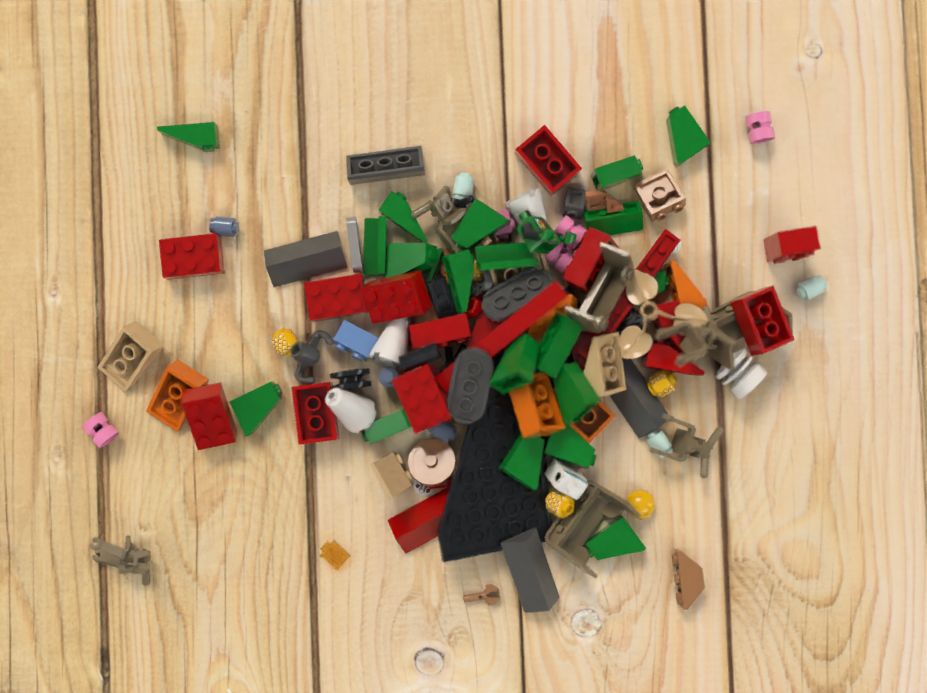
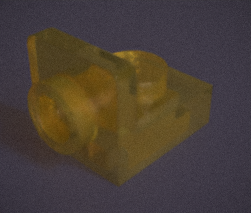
[319,540,351,570]

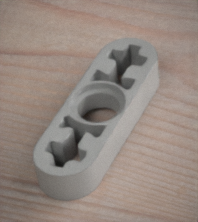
[346,217,363,272]

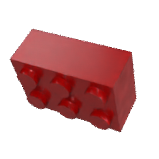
[514,125,582,197]
[763,226,821,264]
[563,227,619,295]
[159,233,225,280]
[361,270,432,324]
[304,274,369,322]
[730,285,795,356]
[409,313,471,350]
[392,364,452,434]
[181,382,237,450]
[291,382,339,445]

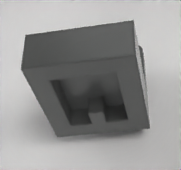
[562,187,586,219]

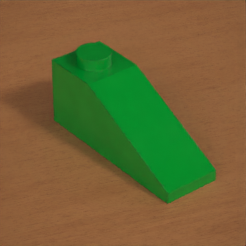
[157,122,220,152]
[378,191,428,243]
[442,250,474,313]

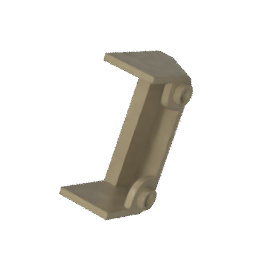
[565,242,635,333]
[706,291,793,371]
[545,480,640,579]

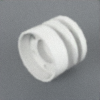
[715,348,768,399]

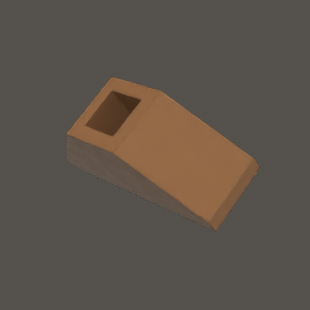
[672,549,705,610]

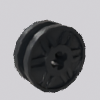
[330,368,372,390]

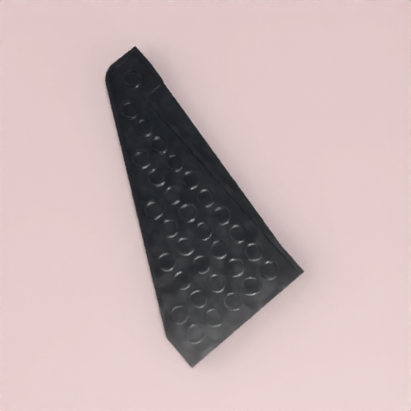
[437,353,552,562]

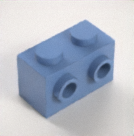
[333,320,378,361]

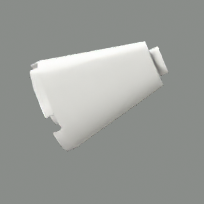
[505,188,547,225]
[369,317,410,370]
[326,388,377,433]

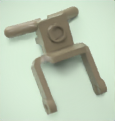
[411,186,468,253]
[655,306,737,367]
[650,413,723,478]
[89,535,151,586]

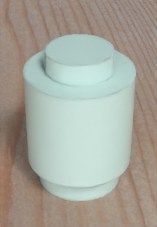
[452,172,474,200]
[796,275,827,301]
[646,429,673,459]

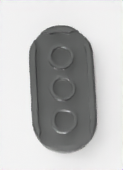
[481,267,554,322]
[446,347,494,424]

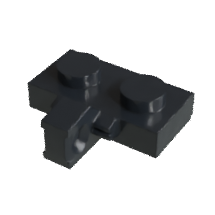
[426,276,457,319]

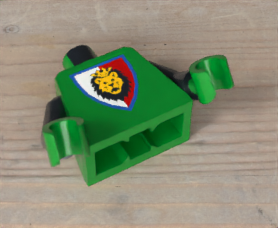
[517,210,577,254]

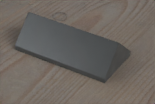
[346,146,425,185]
[264,231,347,287]
[609,358,669,439]
[500,527,560,613]

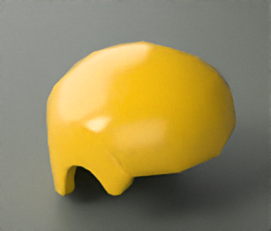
[626,489,655,520]

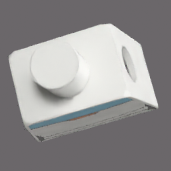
[544,458,588,500]

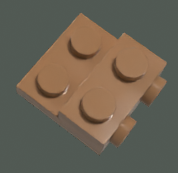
[634,169,686,222]

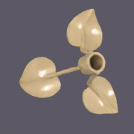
[620,269,708,359]

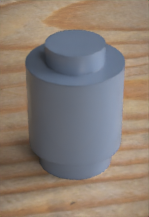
[209,216,239,237]
[379,367,400,388]
[428,421,458,443]

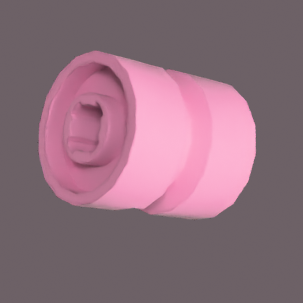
[745,111,775,144]
[554,215,588,250]
[544,242,574,273]
[82,412,119,448]

